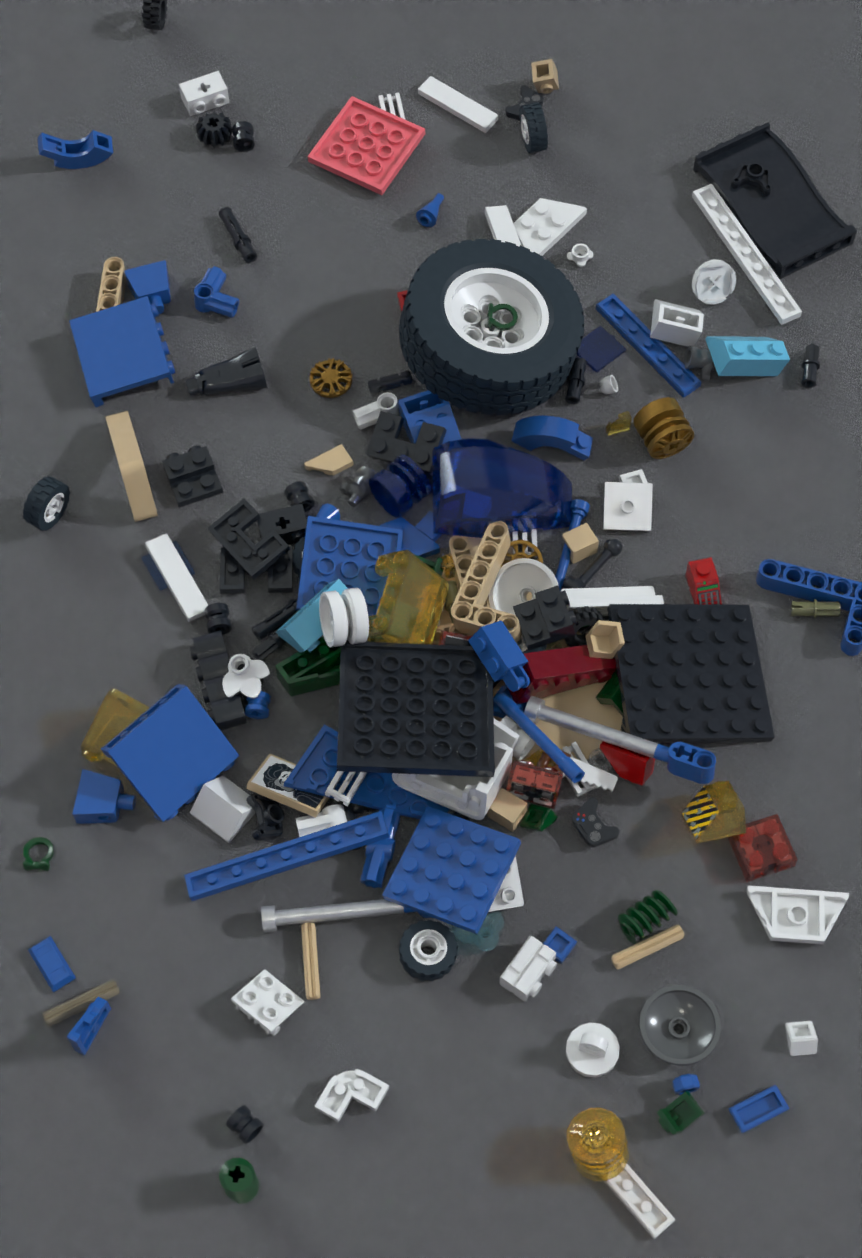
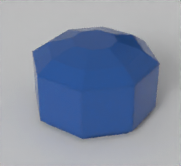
[672,1074,700,1095]

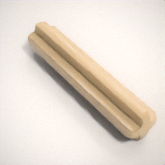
[301,922,320,1000]
[611,925,684,969]

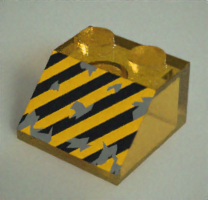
[681,781,746,844]

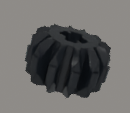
[196,111,233,149]

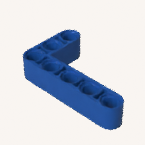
[756,559,862,656]

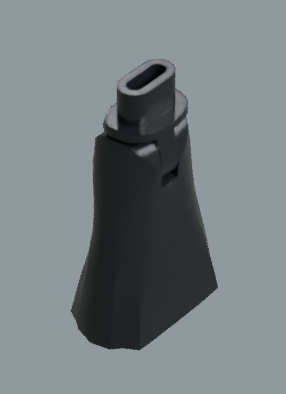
[186,347,267,396]

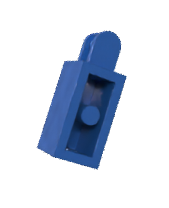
[468,620,530,692]

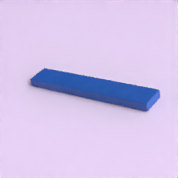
[596,293,701,398]

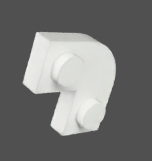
[315,1069,389,1122]

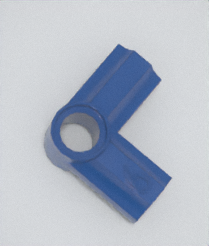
[194,266,239,318]

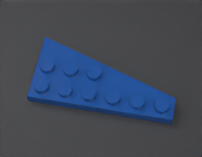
[284,724,450,820]

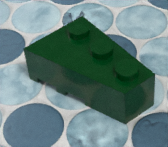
[275,637,347,697]

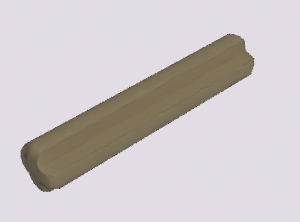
[43,980,120,1026]

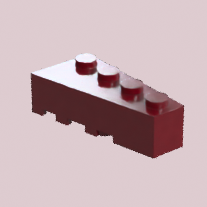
[507,645,616,704]

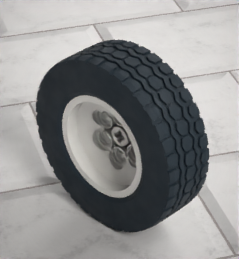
[399,239,584,415]

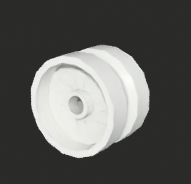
[319,588,369,648]

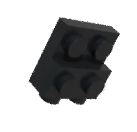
[162,445,223,508]
[513,585,577,651]

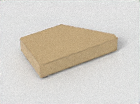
[304,444,353,476]

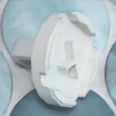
[692,259,736,305]
[566,1022,620,1078]

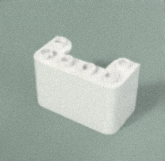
[392,742,513,820]

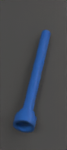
[555,499,590,592]

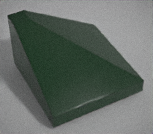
[520,804,558,832]

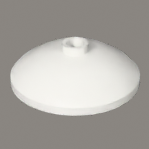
[489,558,559,616]

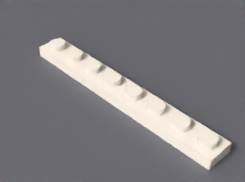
[692,184,802,325]

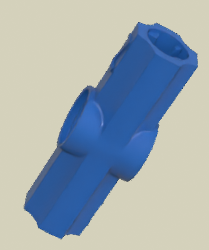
[360,808,401,888]

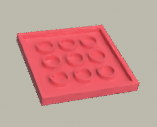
[307,96,426,195]

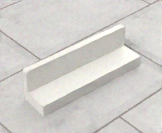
[561,586,664,616]

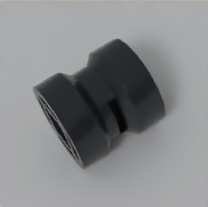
[232,121,255,152]
[284,481,315,513]
[205,603,232,635]
[226,1105,264,1144]

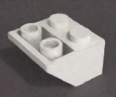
[650,299,704,347]

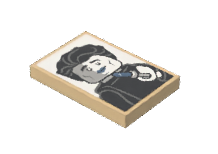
[247,754,329,818]

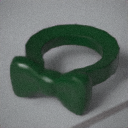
[487,303,518,331]
[22,837,54,871]

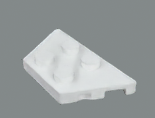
[513,198,587,256]
[746,886,849,944]

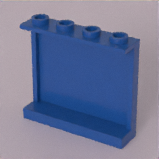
[69,296,176,408]
[101,684,240,822]

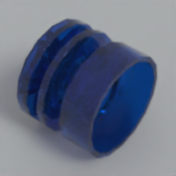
[368,454,431,518]

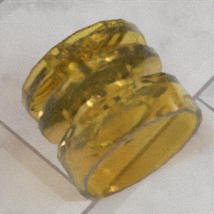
[567,1108,629,1181]

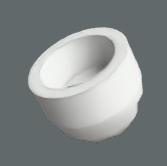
[599,375,618,394]

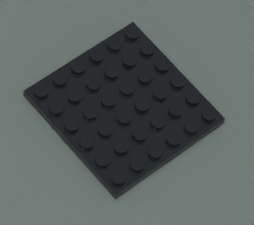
[607,604,775,743]
[337,641,495,777]

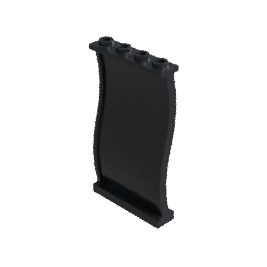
[693,122,857,279]

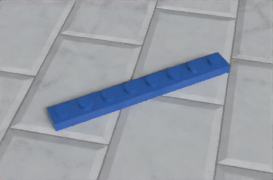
[184,811,389,901]

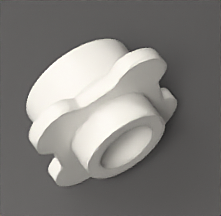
[567,244,593,267]

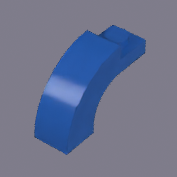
[38,130,113,169]
[512,415,593,460]

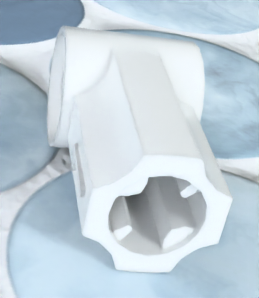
[352,392,399,430]
[295,804,347,837]

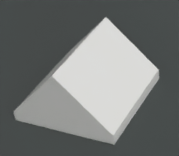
[190,775,256,843]

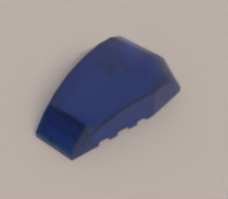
[432,438,573,538]

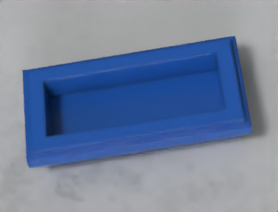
[28,936,76,993]
[728,1085,790,1134]

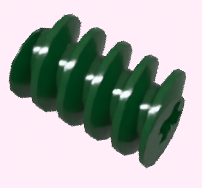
[618,890,678,944]
[219,1158,259,1204]

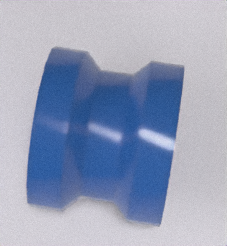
[244,691,271,719]

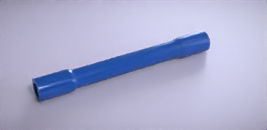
[494,692,585,783]

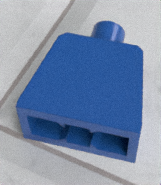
[124,260,171,314]
[72,769,136,824]

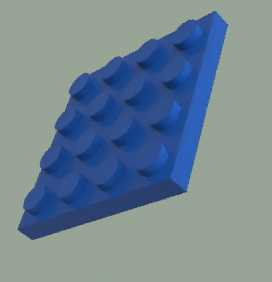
[296,516,403,622]
[382,806,521,934]

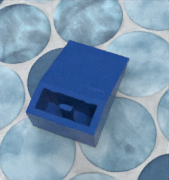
[398,390,467,466]

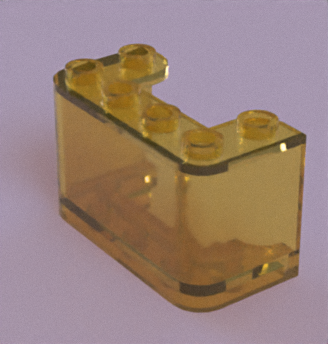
[366,550,449,644]

